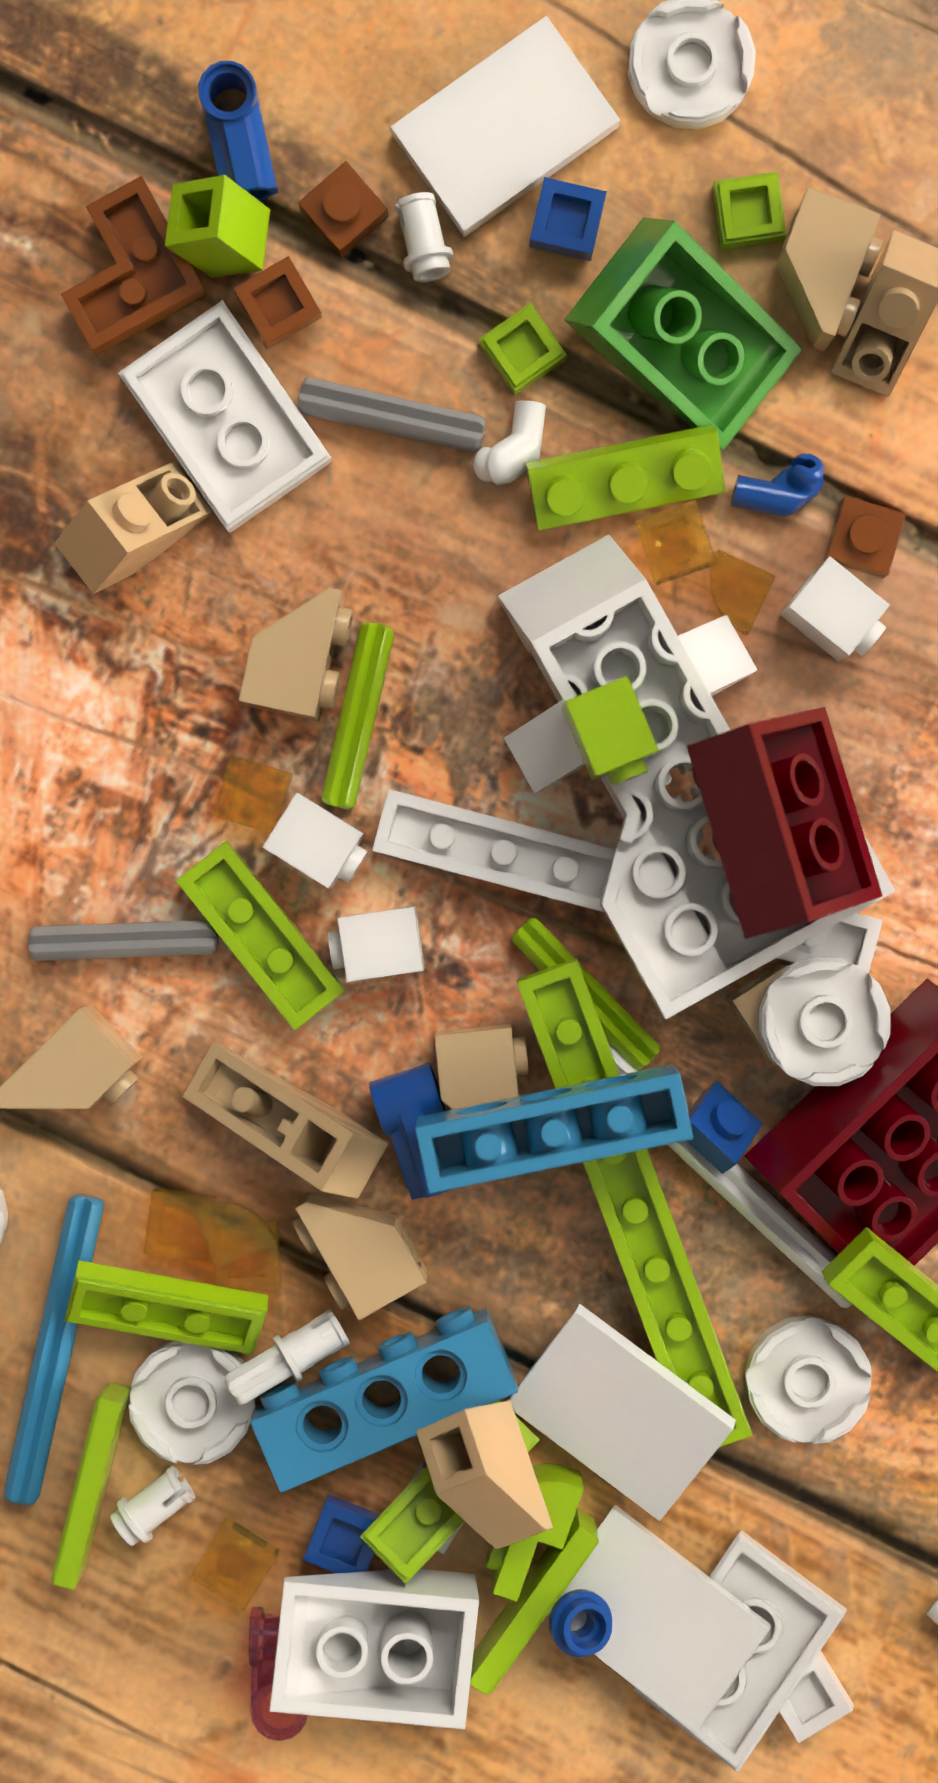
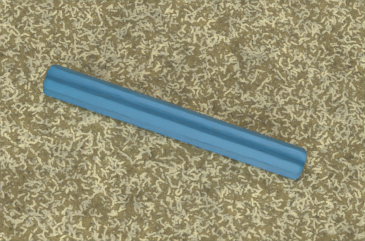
[3,1194,104,1505]

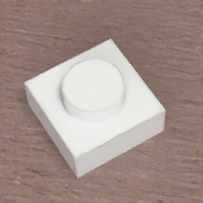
[780,1650,854,1743]

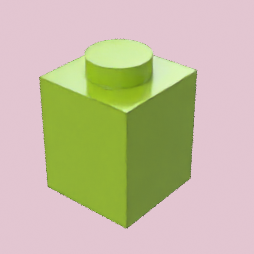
[165,175,270,278]
[562,675,659,786]

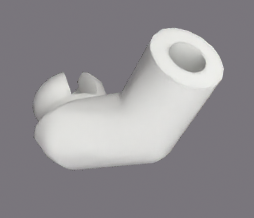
[473,401,546,485]

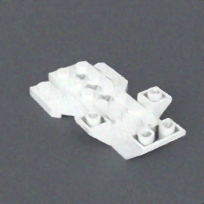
[497,535,895,1019]

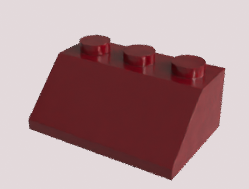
[687,707,883,939]

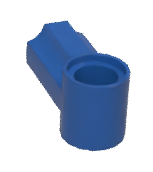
[198,61,278,201]
[369,1063,450,1200]

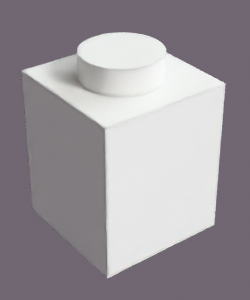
[780,556,890,661]
[263,793,368,888]
[328,906,425,982]

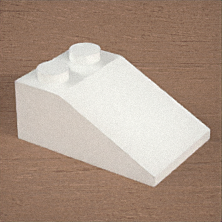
[270,1569,479,1729]

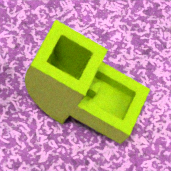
[485,1463,584,1602]

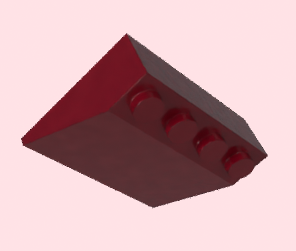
[744,978,938,1266]

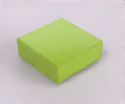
[712,172,787,251]
[478,303,567,396]

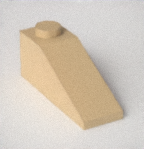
[182,1042,389,1199]

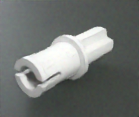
[225,1309,350,1405]

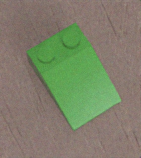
[564,217,803,450]

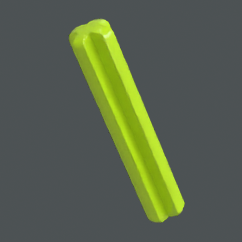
[322,622,394,809]
[512,917,660,1070]

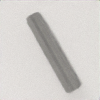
[298,377,485,452]
[28,920,218,961]

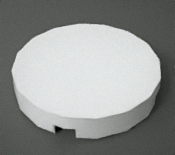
[628,0,756,130]
[759,957,890,1086]
[744,1315,872,1444]
[129,1340,256,1465]

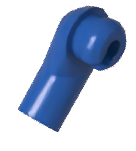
[731,454,825,517]

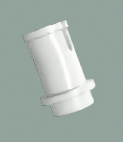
[395,192,454,282]
[110,1466,196,1546]

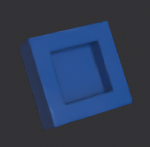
[529,177,607,262]
[686,1081,763,1174]
[303,1494,381,1573]

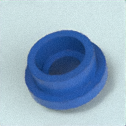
[549,1589,612,1657]

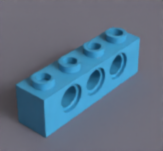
[415,1064,694,1194]
[250,1307,518,1493]

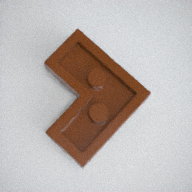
[61,176,207,356]

